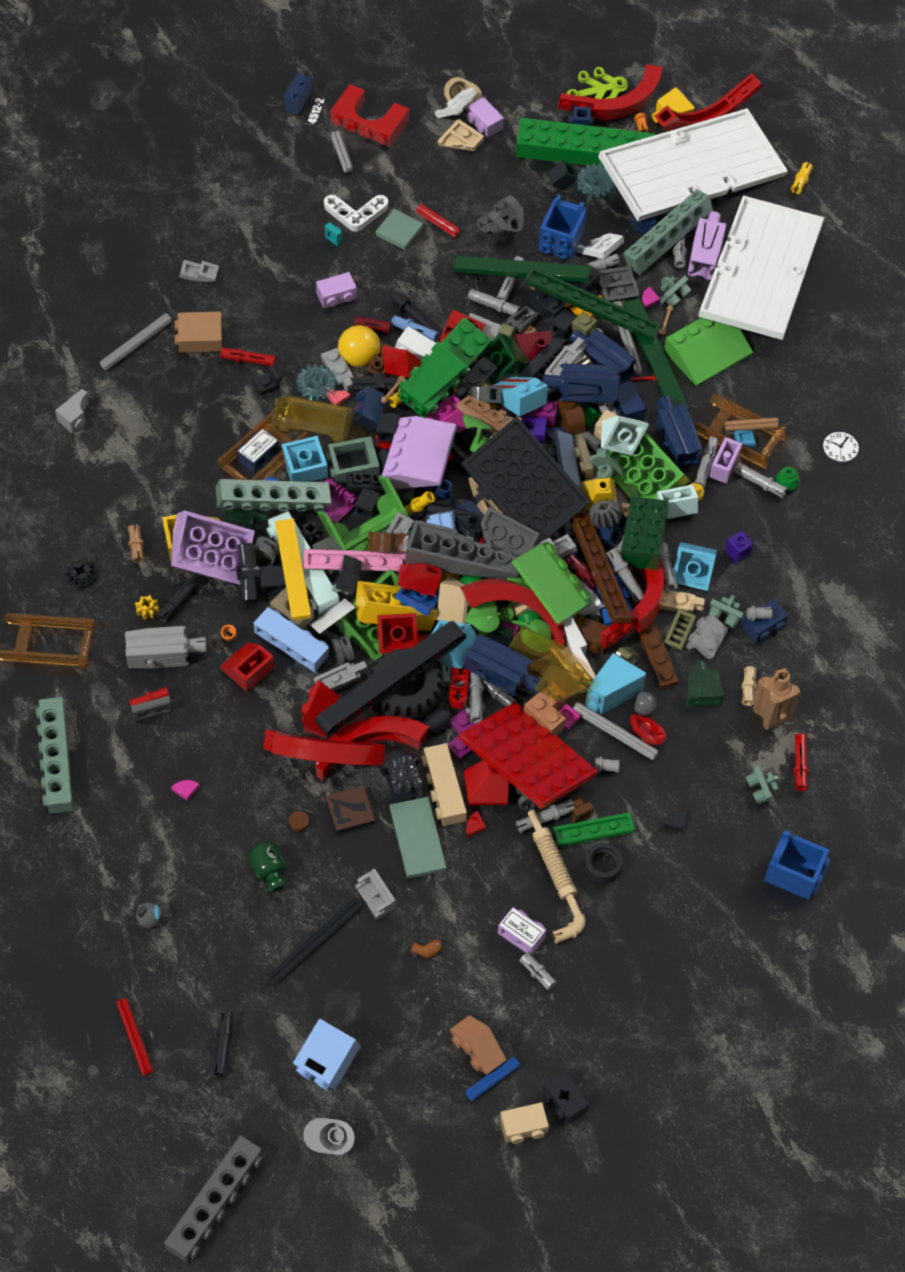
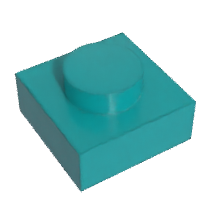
[325,222,342,246]

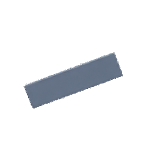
[553,430,582,491]

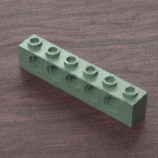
[623,189,713,275]
[216,479,331,512]
[36,697,73,814]

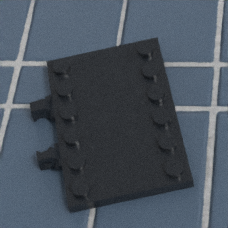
[460,416,590,547]

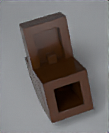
[557,399,586,436]
[367,531,409,553]

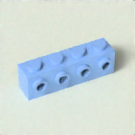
[254,607,329,673]

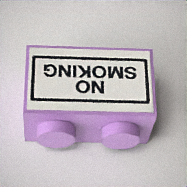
[498,907,546,956]

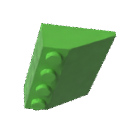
[664,318,753,387]
[609,431,690,499]
[512,541,593,624]
[333,569,401,661]

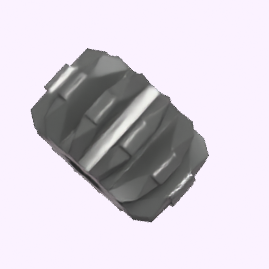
[589,499,622,529]

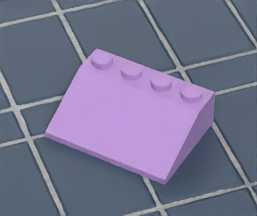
[382,416,457,489]
[171,511,255,585]

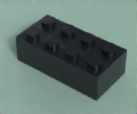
[527,254,601,325]

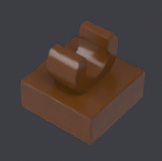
[571,798,594,823]

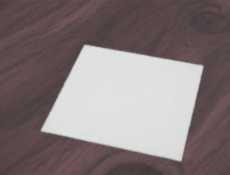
[310,599,355,634]

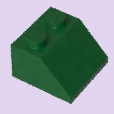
[477,334,529,384]

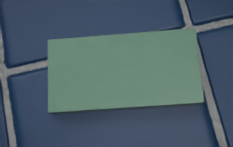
[389,797,446,879]

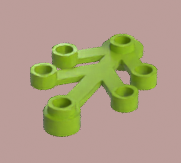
[566,67,628,99]

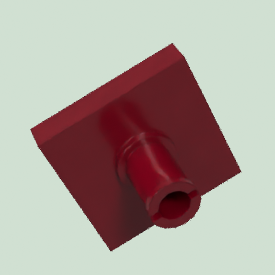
[515,331,552,363]

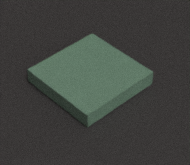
[376,209,423,250]

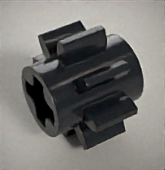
[300,521,323,545]

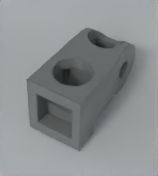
[472,386,502,403]

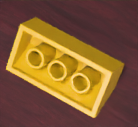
[355,581,438,631]

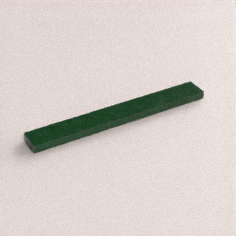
[452,256,592,283]
[524,267,661,342]
[623,298,689,412]

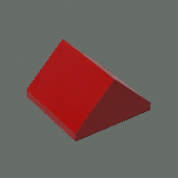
[382,346,422,378]
[376,613,418,654]

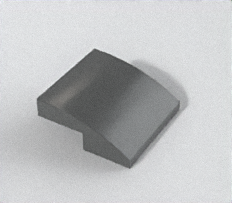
[598,266,639,301]

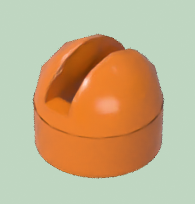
[221,625,237,641]

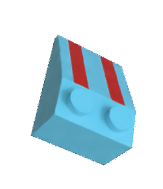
[492,377,548,417]

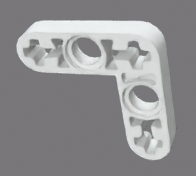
[324,195,388,232]

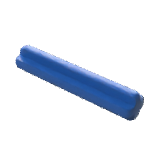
[465,1057,520,1101]

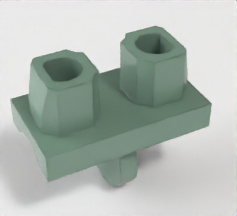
[660,276,691,307]
[589,448,623,479]
[709,595,744,629]
[746,765,781,805]

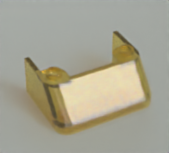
[271,395,354,442]
[508,626,594,702]

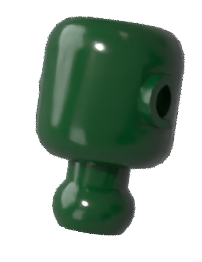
[248,841,286,893]

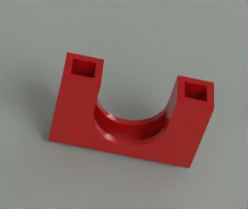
[330,84,409,147]

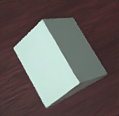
[601,415,649,455]

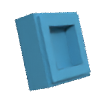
[734,430,756,449]

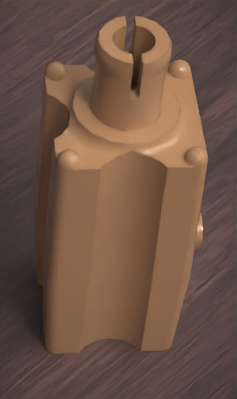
[753,668,800,730]

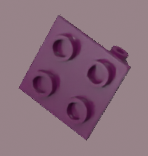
[323,478,358,523]

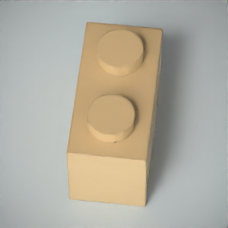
[500,1102,549,1144]

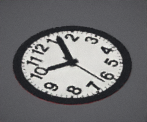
[820,429,862,464]

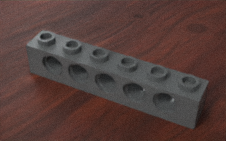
[164,1135,263,1263]

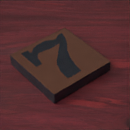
[326,786,375,833]

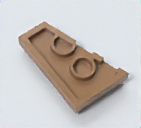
[457,396,522,435]

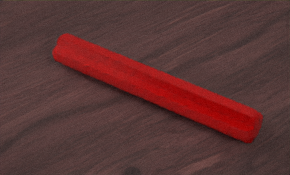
[117,998,153,1076]

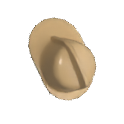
[444,77,482,110]

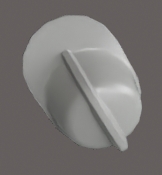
[303,1118,355,1155]

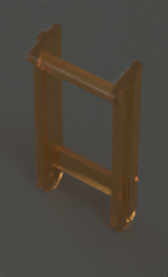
[693,394,788,469]
[217,410,309,480]
[0,613,94,668]

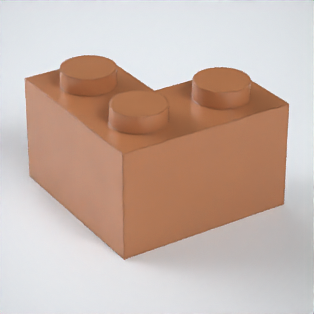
[524,682,566,736]
[450,1015,506,1075]

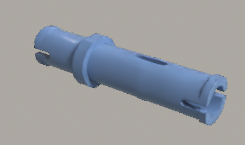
[391,315,441,342]

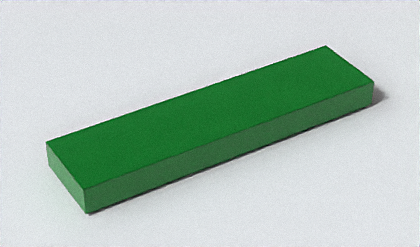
[553,812,635,848]

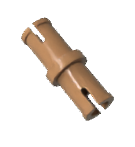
[128,525,144,563]

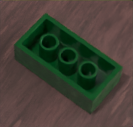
[621,497,669,570]

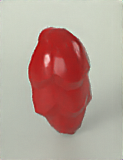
[630,714,666,745]

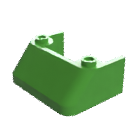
[317,476,410,551]

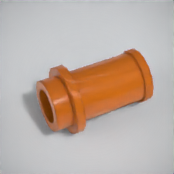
[634,113,649,133]

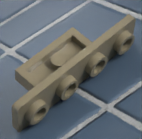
[572,432,600,481]

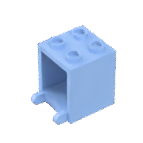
[293,1019,361,1091]

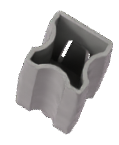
[125,626,206,668]

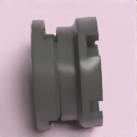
[255,537,280,565]
[331,635,354,665]

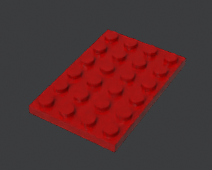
[459,702,598,809]

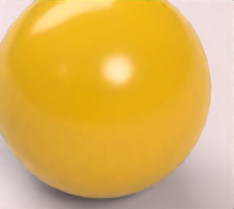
[338,325,381,367]

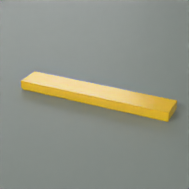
[275,518,311,621]

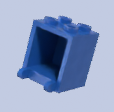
[539,195,587,260]
[764,831,830,900]

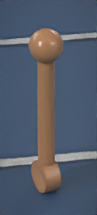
[659,305,674,336]
[381,376,405,404]

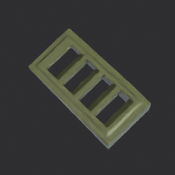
[664,609,696,651]

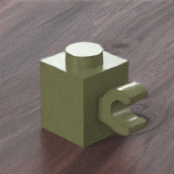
[571,312,604,337]

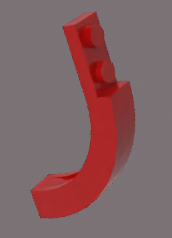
[558,64,662,120]
[655,73,763,131]
[601,563,664,648]

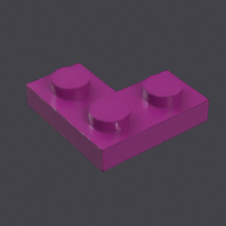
[447,709,475,762]

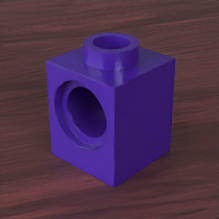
[725,531,754,564]

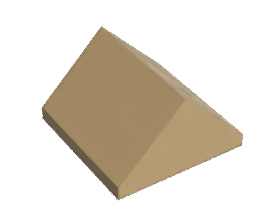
[436,577,468,623]

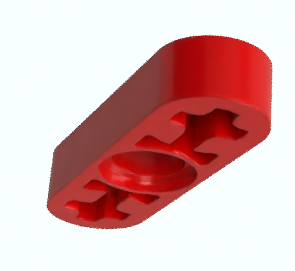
[449,667,470,709]

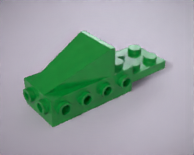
[397,317,492,418]

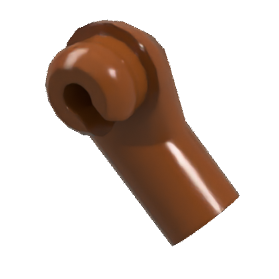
[411,939,442,958]

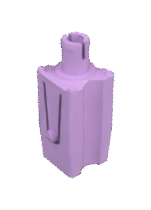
[688,211,726,280]

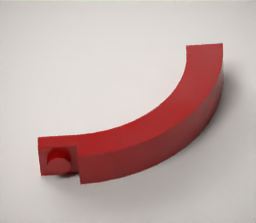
[460,579,566,646]
[315,716,429,780]
[264,730,385,765]

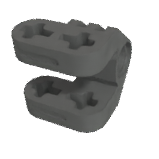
[476,195,524,236]

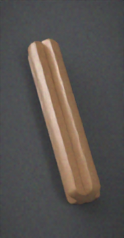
[725,418,779,431]

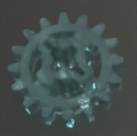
[577,163,614,197]
[296,364,336,400]

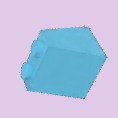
[585,653,646,715]

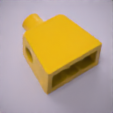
[652,87,695,123]

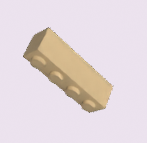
[421,743,467,826]

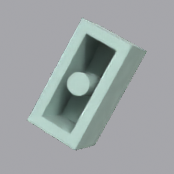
[657,485,698,519]

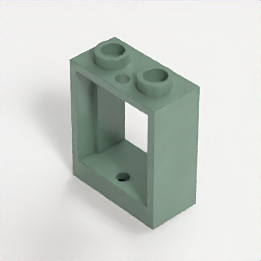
[325,436,379,484]

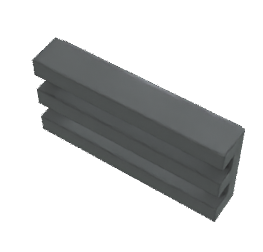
[506,306,540,332]
[131,696,172,721]

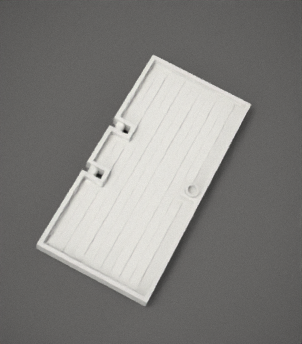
[598,108,788,221]
[698,196,824,340]

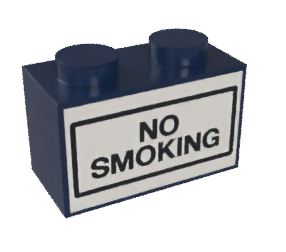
[237,428,279,474]

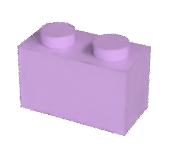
[467,97,504,138]
[316,272,357,308]
[710,437,742,484]

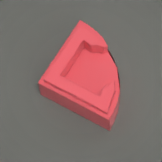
[325,389,351,407]

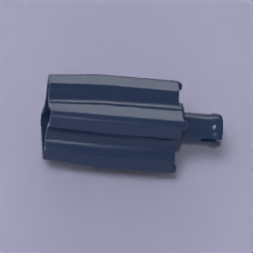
[570,329,636,384]
[542,363,620,403]
[656,396,702,468]
[463,634,544,696]

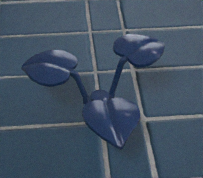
[409,471,483,531]

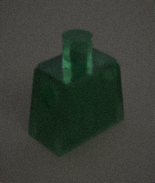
[224,494,269,526]
[685,661,724,707]

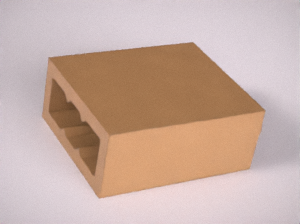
[175,312,222,352]

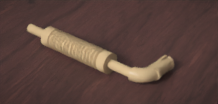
[528,810,586,944]

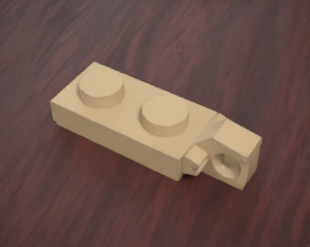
[660,589,705,612]

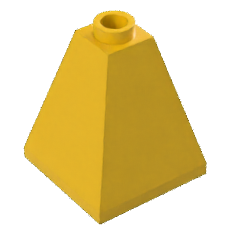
[580,478,617,515]

